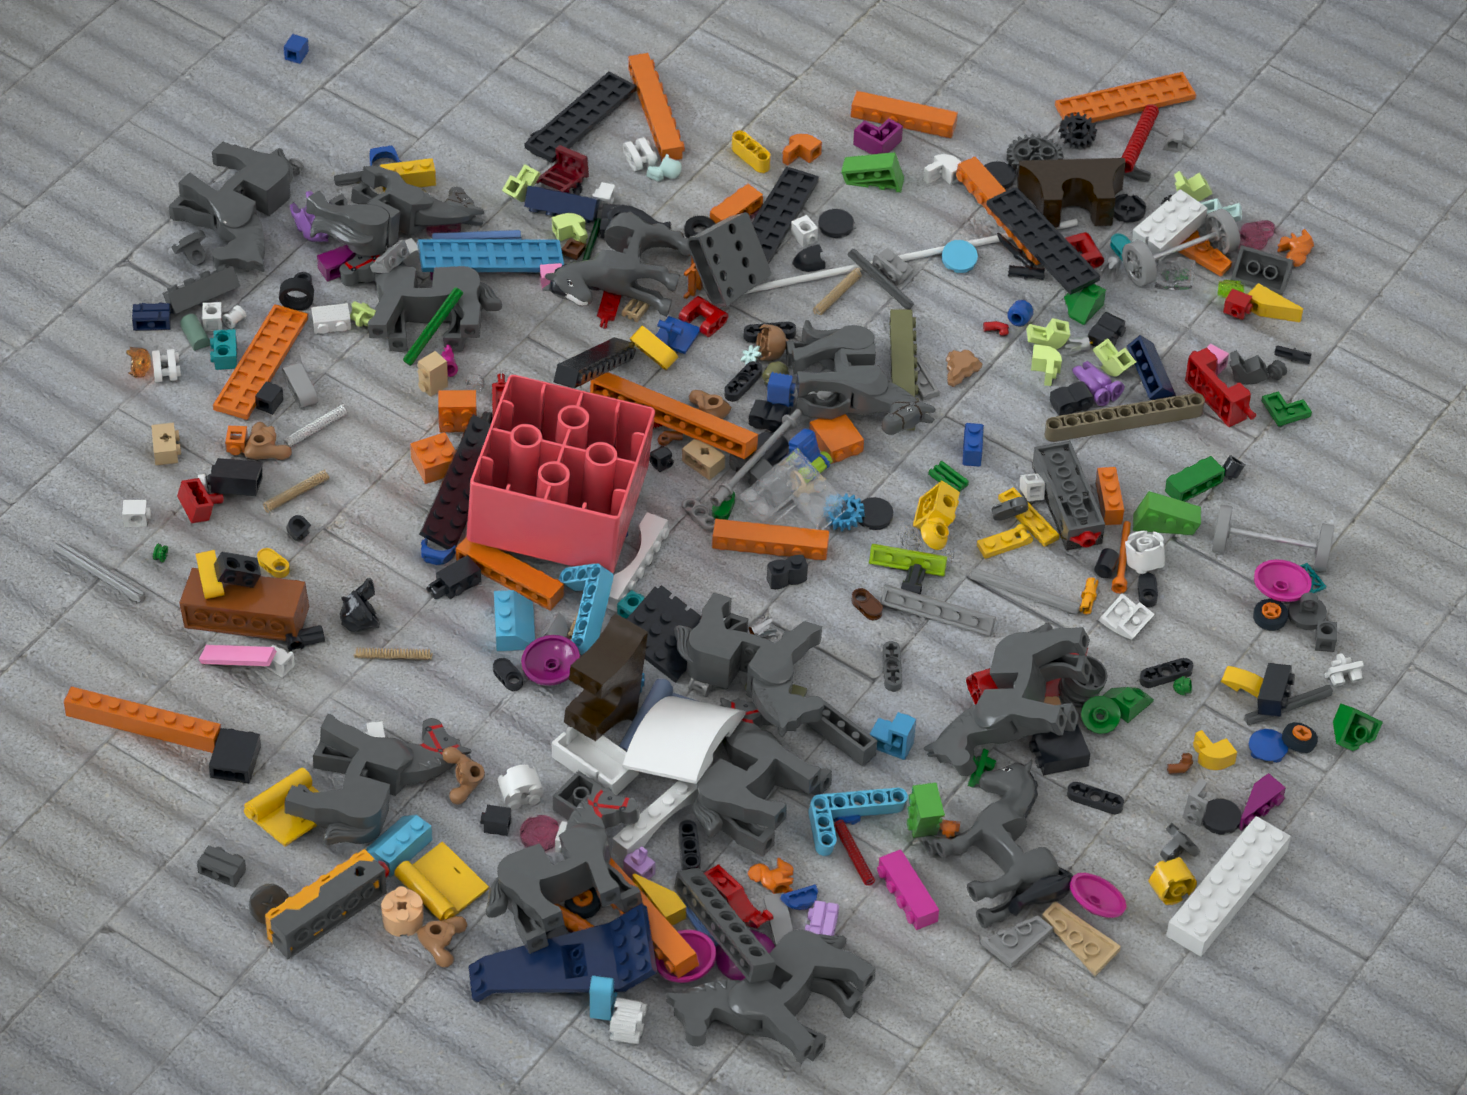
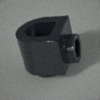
[649,446,674,472]
[1222,454,1246,480]
[286,515,311,541]

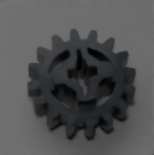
[1058,112,1097,149]

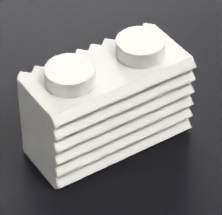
[311,303,351,334]

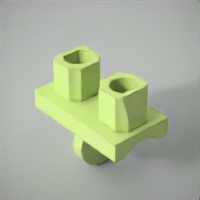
[350,301,376,327]

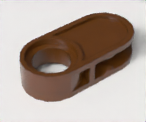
[851,588,883,621]

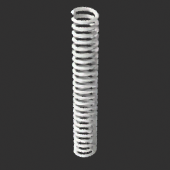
[284,404,347,447]

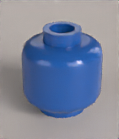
[1007,300,1034,327]

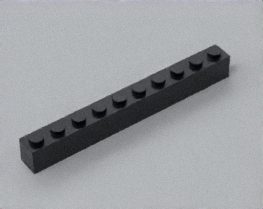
[553,337,636,389]

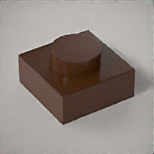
[561,238,586,260]

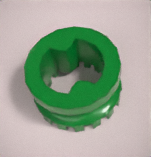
[153,543,169,562]

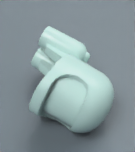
[646,154,682,181]

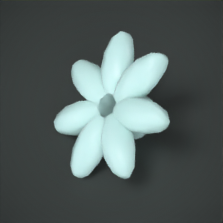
[741,345,762,365]

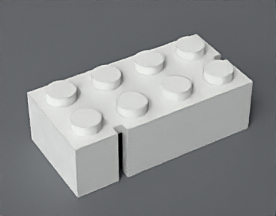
[1132,189,1207,262]
[552,727,639,796]

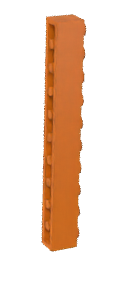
[590,372,758,459]

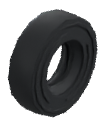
[684,215,715,238]

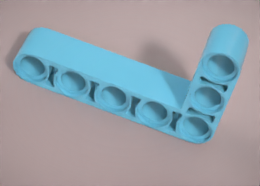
[559,564,614,655]
[808,788,908,856]
[590,976,617,1021]

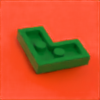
[1261,391,1312,427]

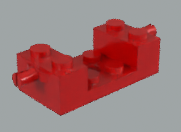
[1185,347,1256,427]

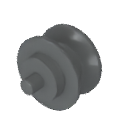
[1267,360,1287,380]

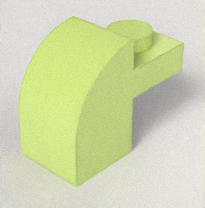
[502,164,541,202]
[1174,171,1213,201]
[552,213,588,244]
[1026,318,1071,350]
[1093,339,1136,377]
[1031,345,1062,386]

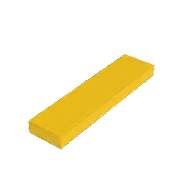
[998,487,1060,547]

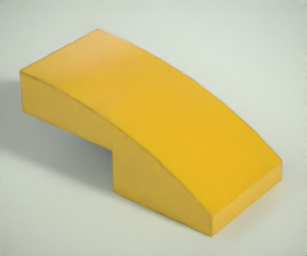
[1221,666,1264,698]

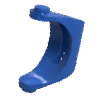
[369,145,402,166]
[421,538,457,565]

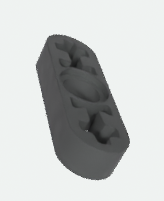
[882,641,902,692]

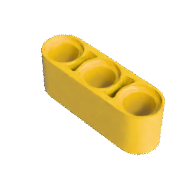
[732,130,771,173]
[629,326,679,371]
[195,550,224,599]

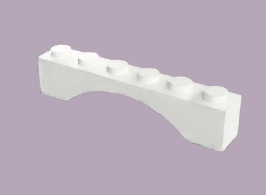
[606,512,669,612]
[612,780,697,860]

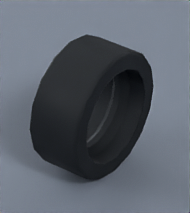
[279,277,314,311]

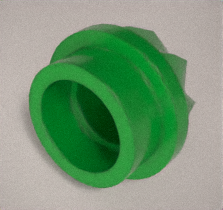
[1173,676,1192,696]

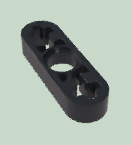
[743,321,796,343]
[724,361,762,402]
[1139,658,1194,688]
[1067,782,1124,815]

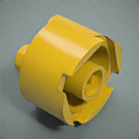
[1148,857,1197,905]

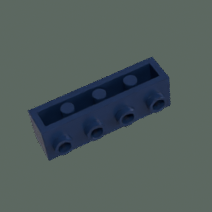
[524,186,600,223]
[1127,335,1176,400]

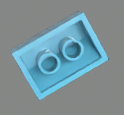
[494,590,535,651]
[365,815,432,878]

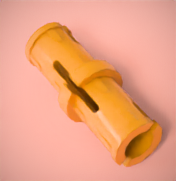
[1079,577,1099,614]

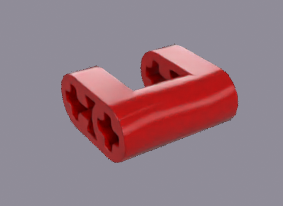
[1065,232,1105,269]
[678,296,729,337]

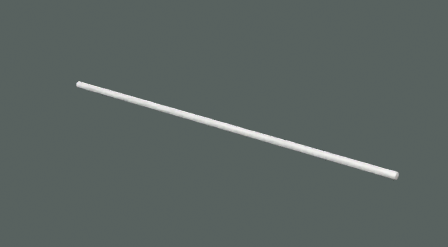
[745,219,1078,294]

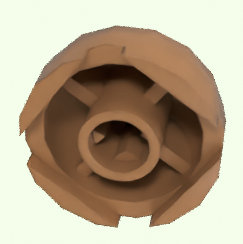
[756,324,788,361]

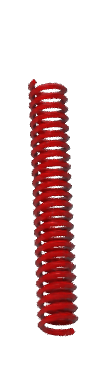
[834,820,875,885]

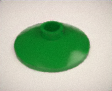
[1081,696,1121,734]

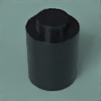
[1094,548,1119,578]

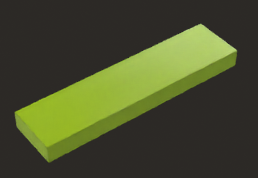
[869,544,948,577]

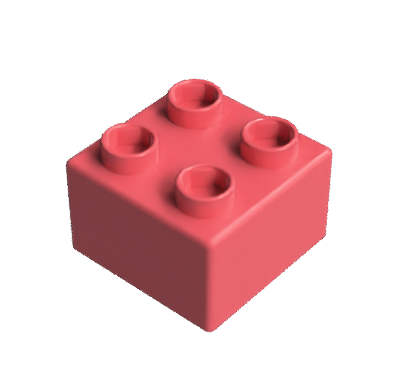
[467,375,655,573]

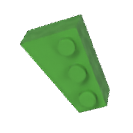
[841,152,904,193]
[1133,491,1201,535]

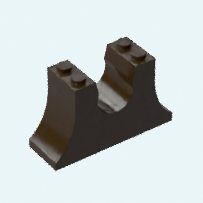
[1017,158,1125,228]
[564,614,648,742]

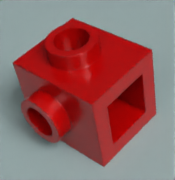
[1223,288,1253,320]

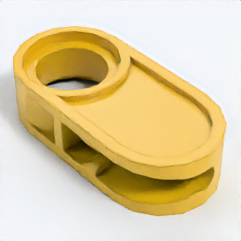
[257,548,290,578]

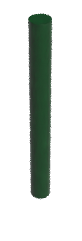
[582,218,601,261]

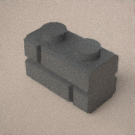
[197,845,246,887]

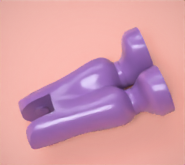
[1072,361,1125,406]

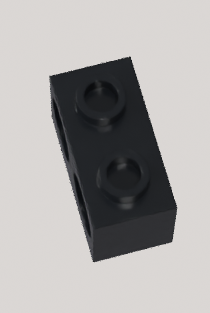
[214,552,261,588]

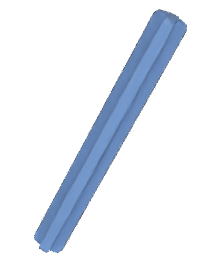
[432,230,521,240]

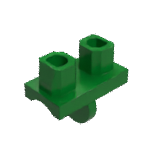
[968,748,996,788]

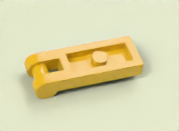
[976,524,1033,559]

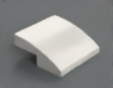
[1098,593,1154,640]

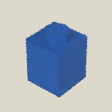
[284,34,309,64]

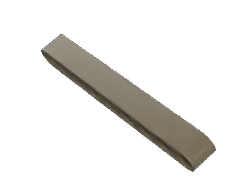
[1044,393,1205,442]

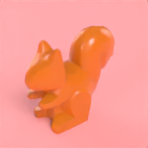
[1278,229,1314,267]
[748,858,794,894]

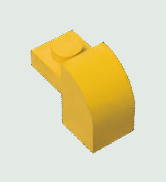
[1193,730,1237,770]

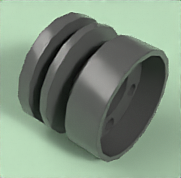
[1058,656,1108,708]

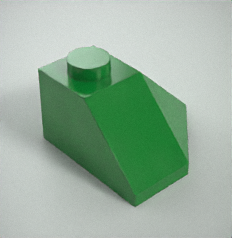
[1064,283,1106,325]
[1102,687,1154,723]
[1333,703,1383,751]

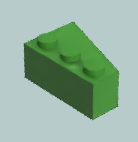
[906,782,945,838]

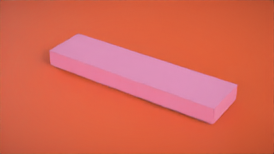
[199,645,277,666]

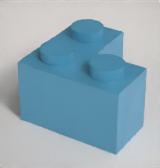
[869,712,916,760]

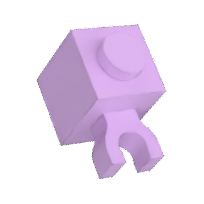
[623,846,655,880]

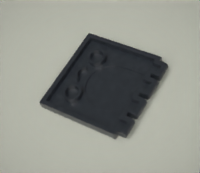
[627,585,702,683]

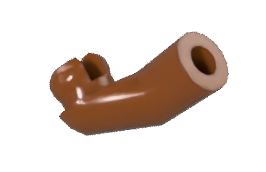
[657,430,683,446]
[1167,753,1193,774]

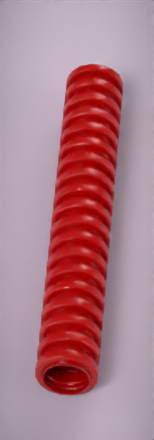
[1121,104,1159,173]

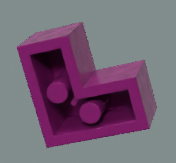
[853,118,903,155]

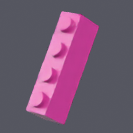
[877,849,939,930]

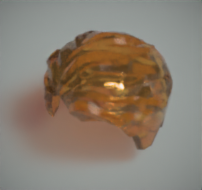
[126,347,151,378]

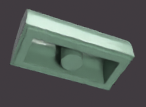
[180,314,210,351]

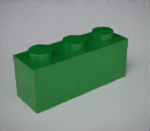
[1165,456,1225,502]

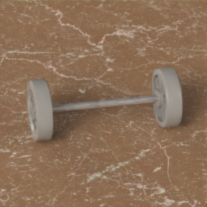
[1212,505,1335,572]

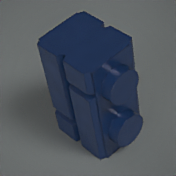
[132,302,171,331]

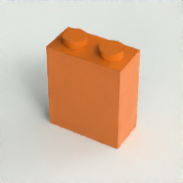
[809,414,864,464]

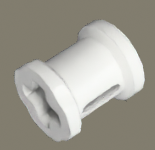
[222,305,247,329]

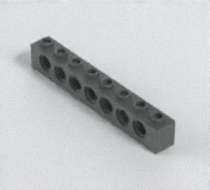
[674,868,776,983]

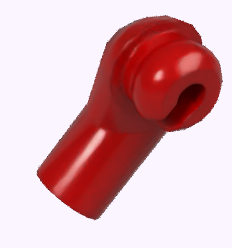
[983,321,1009,336]

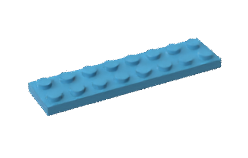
[417,239,564,272]

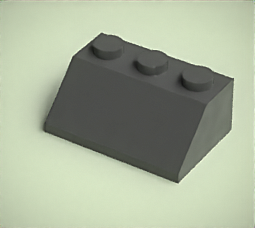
[1231,245,1295,295]

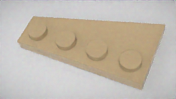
[1042,901,1121,976]

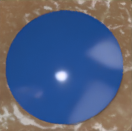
[1249,729,1288,763]

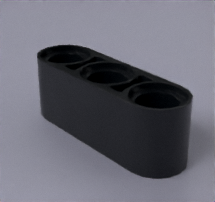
[678,820,701,870]

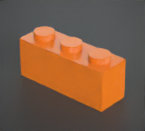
[710,184,763,224]
[1095,467,1124,525]

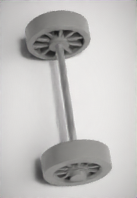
[1122,209,1240,286]

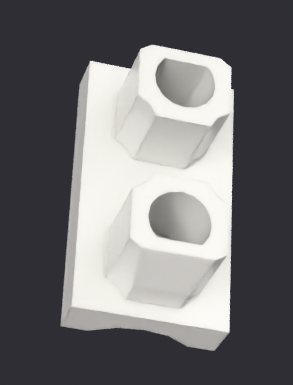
[1324,653,1364,687]

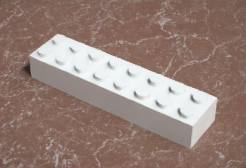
[1166,816,1291,957]

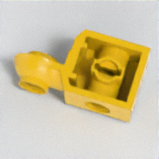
[913,481,960,550]

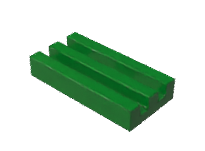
[928,460,969,492]

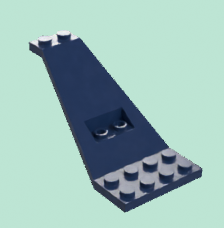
[468,903,657,1003]

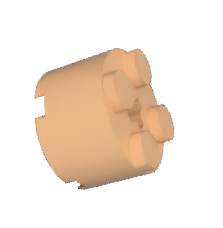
[381,886,424,937]

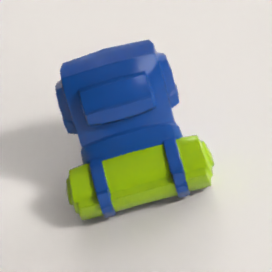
[782,429,833,484]

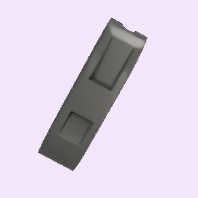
[991,497,1029,521]

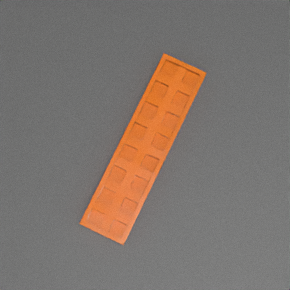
[1055,72,1196,128]
[213,304,308,420]

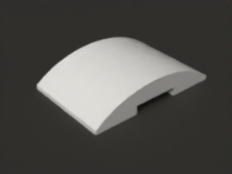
[623,696,746,784]

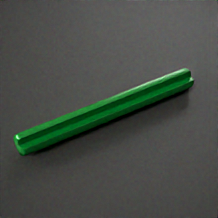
[403,287,463,366]

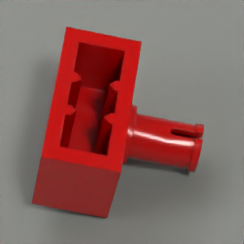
[177,478,224,523]

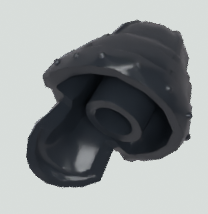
[340,578,380,632]

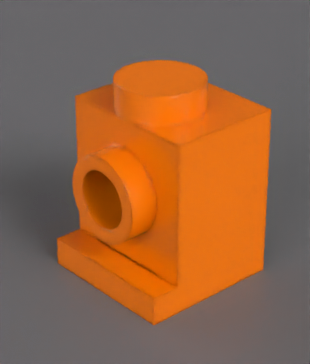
[225,425,248,455]

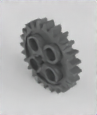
[1006,133,1064,174]

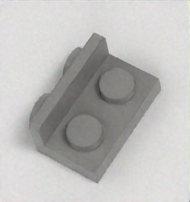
[370,240,410,273]
[872,248,914,286]
[1182,779,1208,827]

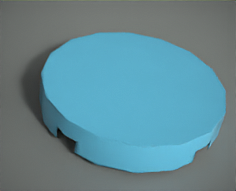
[941,240,978,273]

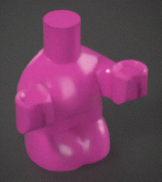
[441,345,458,377]

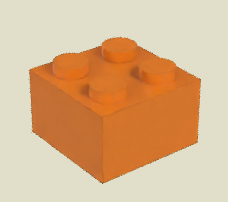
[438,390,477,432]
[410,432,456,484]

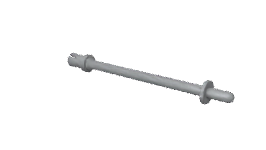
[710,409,802,506]

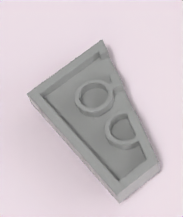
[980,916,1053,968]

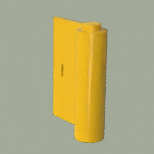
[244,767,319,847]
[394,841,489,921]

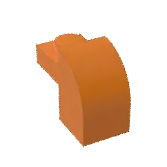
[782,134,822,166]

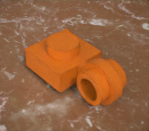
[940,819,961,838]

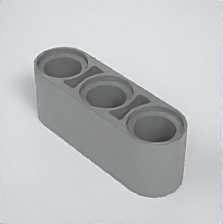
[282,362,318,409]

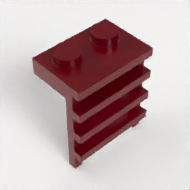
[536,145,589,193]

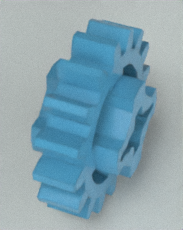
[823,493,865,531]

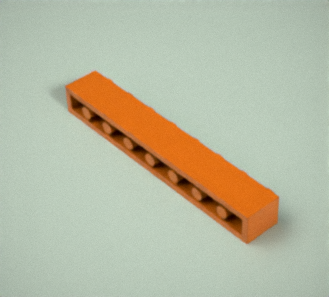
[628,53,685,162]
[956,156,1041,266]
[64,686,221,753]
[610,857,699,979]

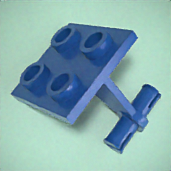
[655,316,700,354]

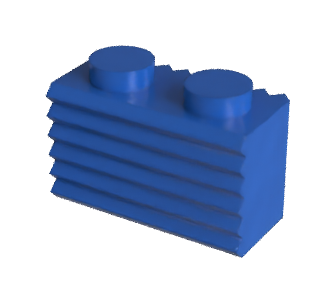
[767,372,796,408]
[962,423,984,467]

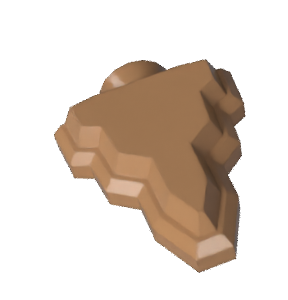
[946,350,983,387]

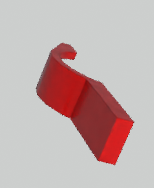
[703,864,774,929]

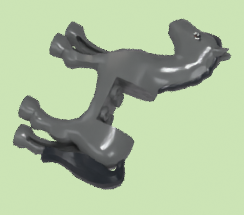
[542,205,691,317]
[922,760,1073,928]

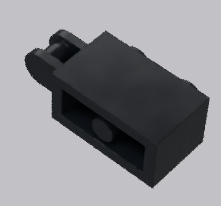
[426,555,481,599]

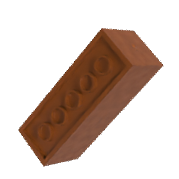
[179,568,310,642]

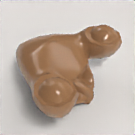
[689,390,732,419]
[244,422,292,460]
[442,746,485,805]
[416,916,468,967]

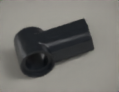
[901,564,926,595]
[285,625,325,652]

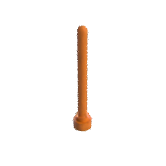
[1111,521,1131,594]

